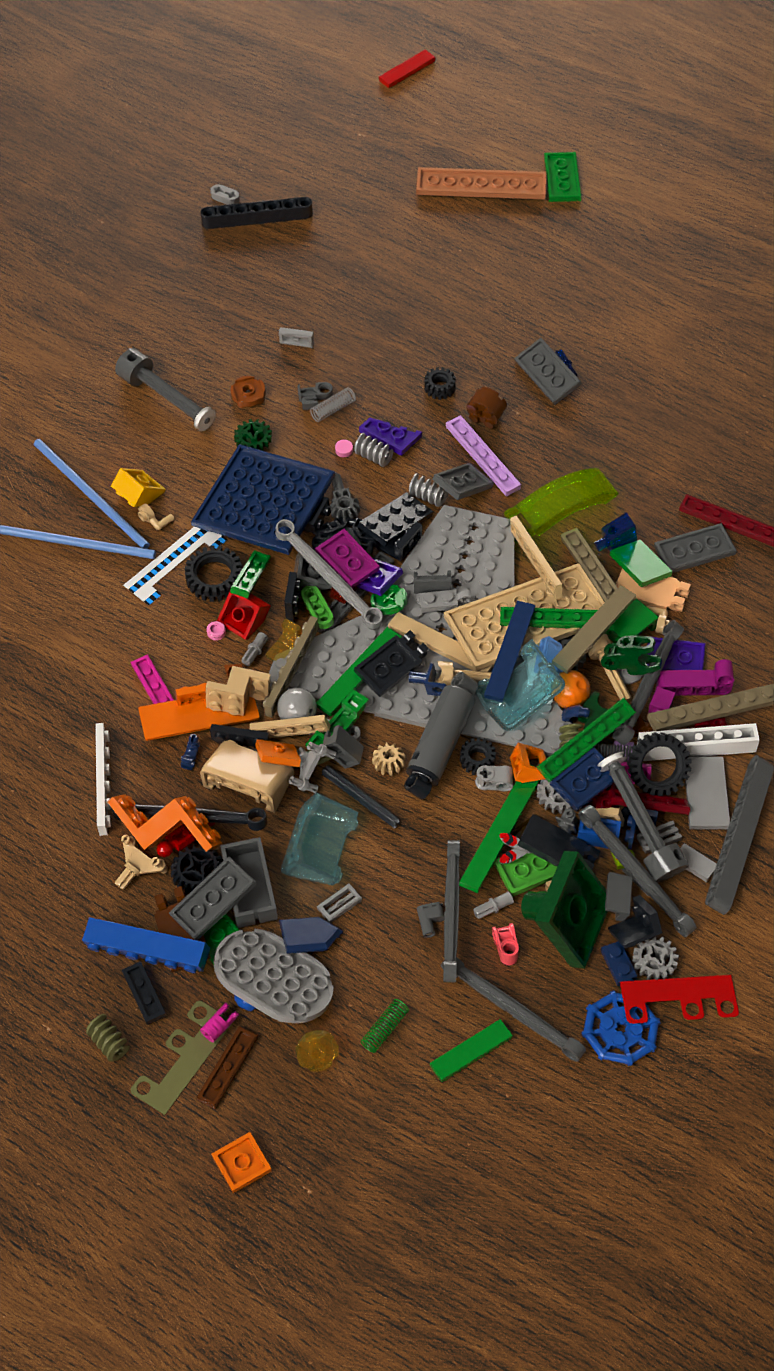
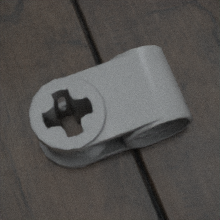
[475,765,513,791]

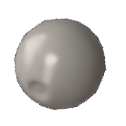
[277,688,317,720]

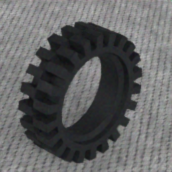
[185,546,242,602]
[627,732,692,796]

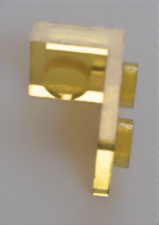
[266,618,302,661]

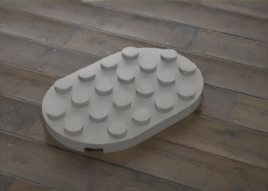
[214,929,333,1023]

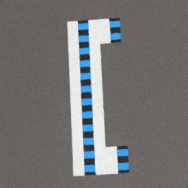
[123,527,228,606]

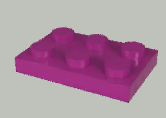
[315,529,380,588]

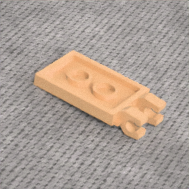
[616,568,691,612]

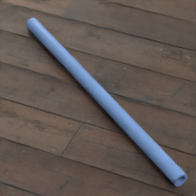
[34,439,150,549]
[0,525,156,559]

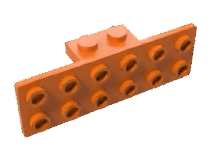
[138,683,259,741]

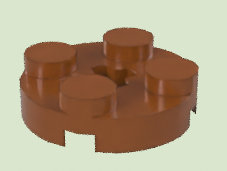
[230,376,266,408]

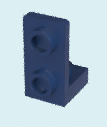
[625,809,658,850]

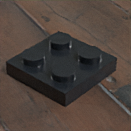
[284,572,301,624]

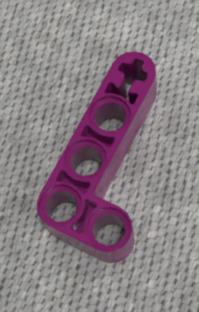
[656,659,734,696]

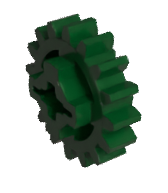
[234,419,272,451]

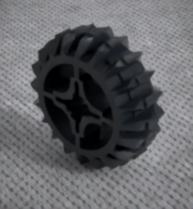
[171,844,223,895]

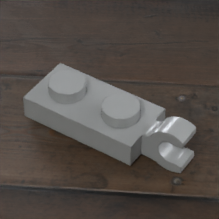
[419,589,471,613]

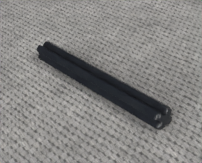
[322,765,401,828]

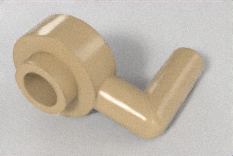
[138,504,175,530]
[647,605,670,634]

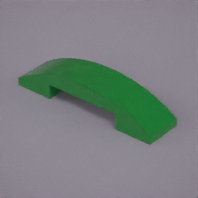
[305,689,369,747]

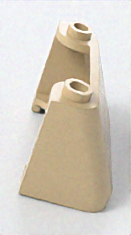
[200,740,294,813]

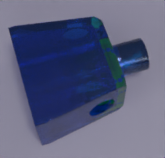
[594,512,637,552]

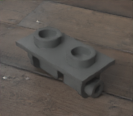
[555,808,578,835]

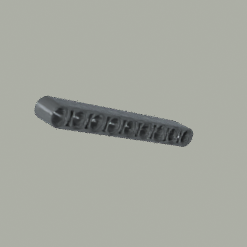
[705,755,774,915]

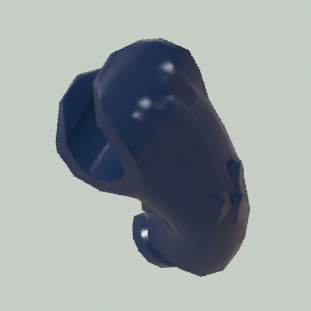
[562,705,590,724]
[181,734,200,770]

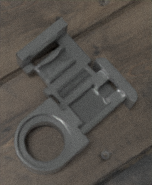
[297,382,333,410]

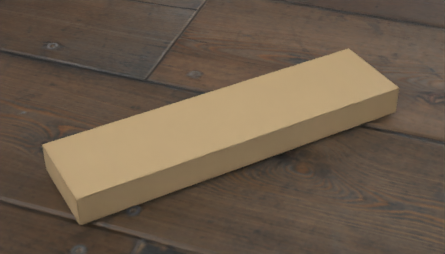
[249,715,330,738]

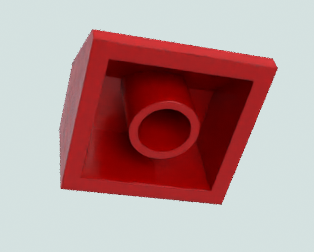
[217,592,271,640]

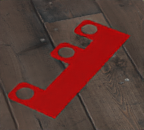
[620,975,739,1024]

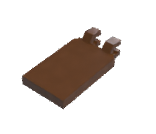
[154,886,211,973]

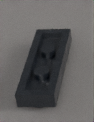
[210,724,270,748]
[122,961,166,1025]

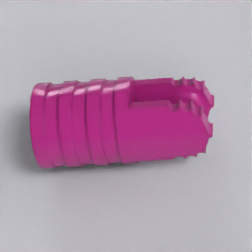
[200,1002,239,1043]

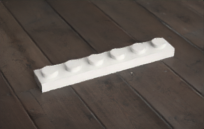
[96,723,111,836]

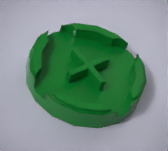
[370,585,408,615]

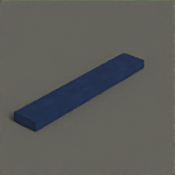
[484,600,535,703]

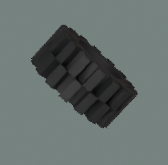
[424,367,456,400]
[460,737,496,775]

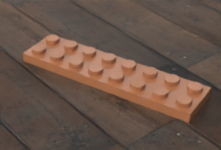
[416,167,546,199]

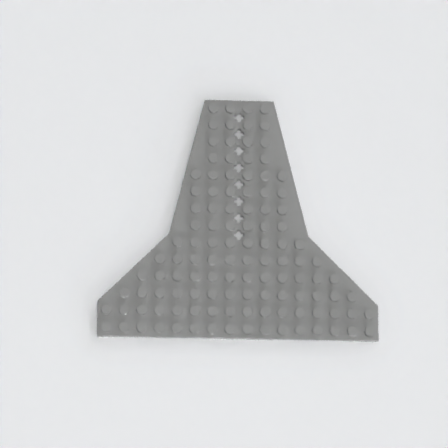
[269,505,572,757]

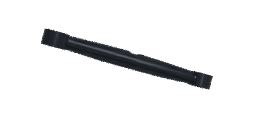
[112,804,268,831]

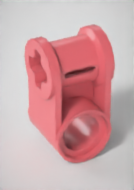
[492,923,519,965]

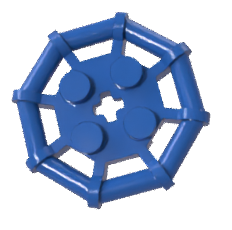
[581,991,661,1066]

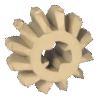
[372,742,405,776]

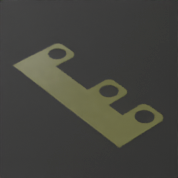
[130,1001,232,1115]

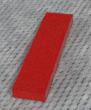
[379,49,435,88]

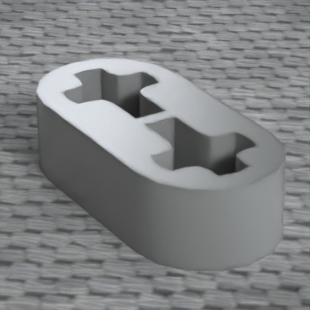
[211,184,240,205]

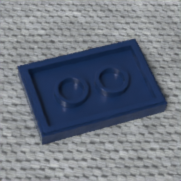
[550,748,615,812]

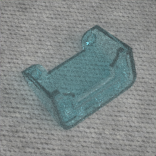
[475,639,565,731]
[281,793,358,886]

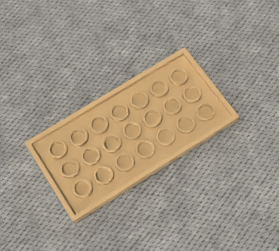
[444,563,605,671]

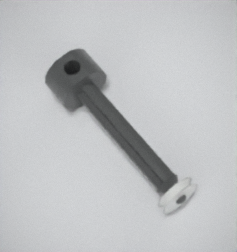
[115,348,216,432]
[597,752,689,883]

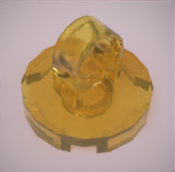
[295,1030,339,1072]

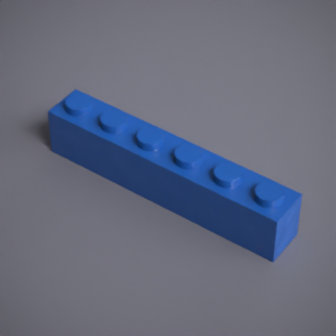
[82,917,210,973]

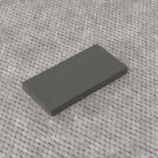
[514,338,582,405]
[654,523,737,573]
[169,857,257,941]

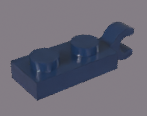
[601,941,637,986]

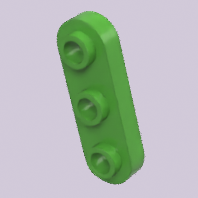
[301,586,334,629]

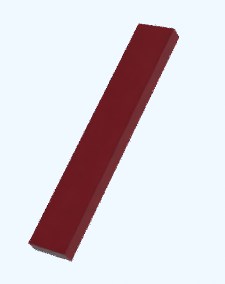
[679,494,774,547]

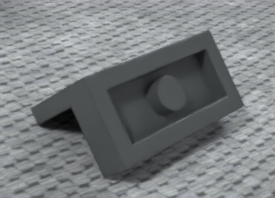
[605,872,632,922]

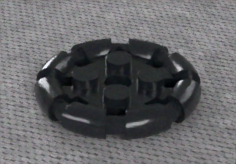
[311,516,377,555]

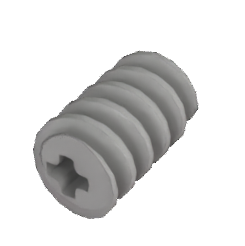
[354,433,394,467]
[409,473,448,507]

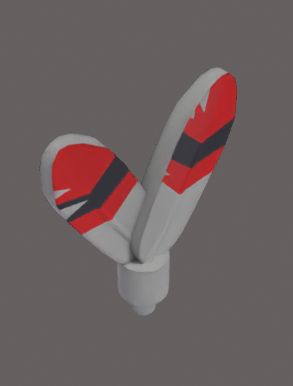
[499,833,531,864]

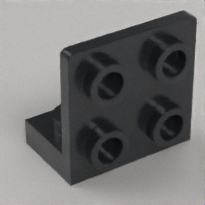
[375,522,422,562]
[608,895,662,948]

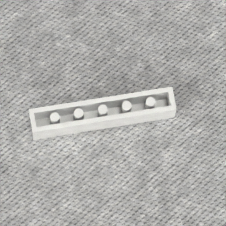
[637,723,759,761]

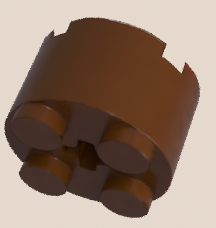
[466,387,507,428]

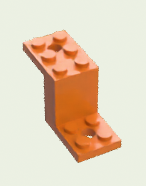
[107,794,222,852]

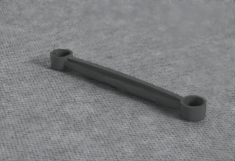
[613,620,684,746]
[578,805,697,937]
[443,840,460,983]
[441,957,586,1062]

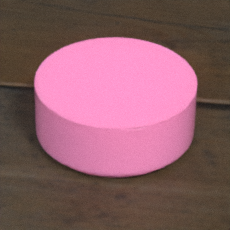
[335,440,353,457]
[206,621,226,640]

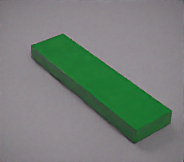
[230,550,271,599]
[430,1019,513,1083]

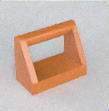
[510,742,546,783]

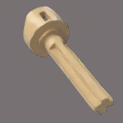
[587,634,632,702]
[435,661,492,685]

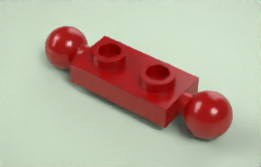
[156,822,215,857]

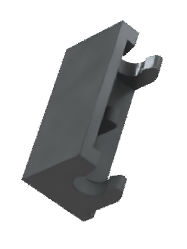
[414,570,452,594]
[323,725,364,769]

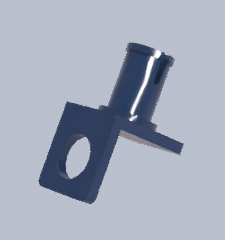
[409,663,447,696]

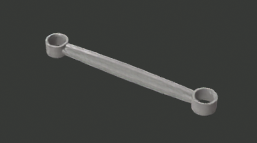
[276,519,383,629]

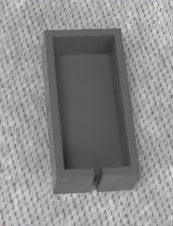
[221,837,278,928]

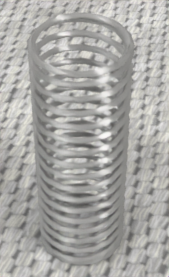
[310,387,356,422]

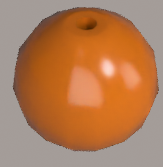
[551,670,591,709]

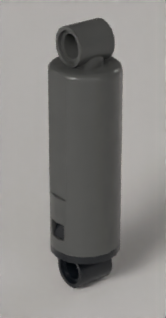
[404,672,478,800]

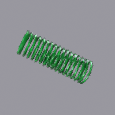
[361,999,409,1053]

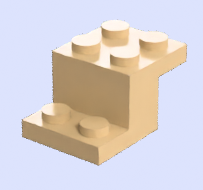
[206,666,270,716]

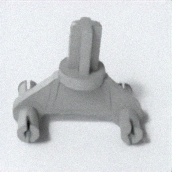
[289,742,336,793]

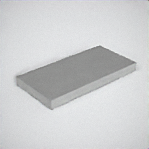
[685,757,730,829]

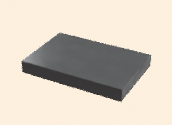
[432,463,494,500]

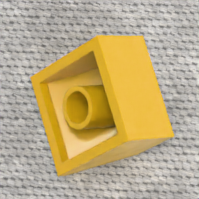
[111,468,166,507]

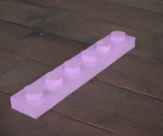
[446,415,521,496]

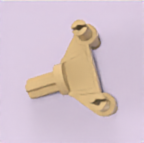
[115,835,168,890]

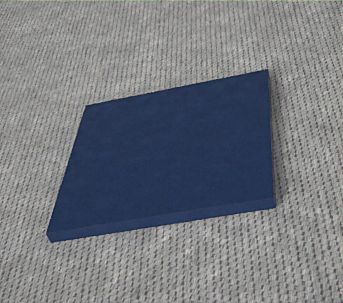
[191,444,336,555]

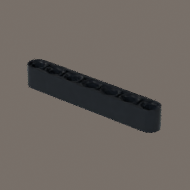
[200,197,313,229]

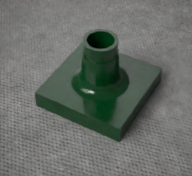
[521,851,608,969]

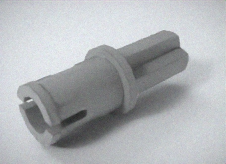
[241,632,269,666]
[473,891,514,919]

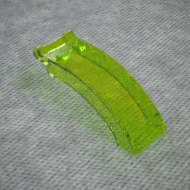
[504,468,619,537]

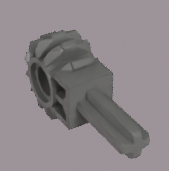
[330,472,360,522]

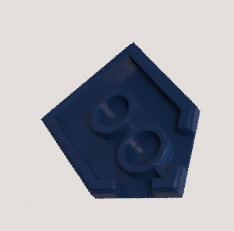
[279,917,343,954]

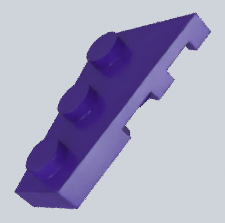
[359,418,422,456]

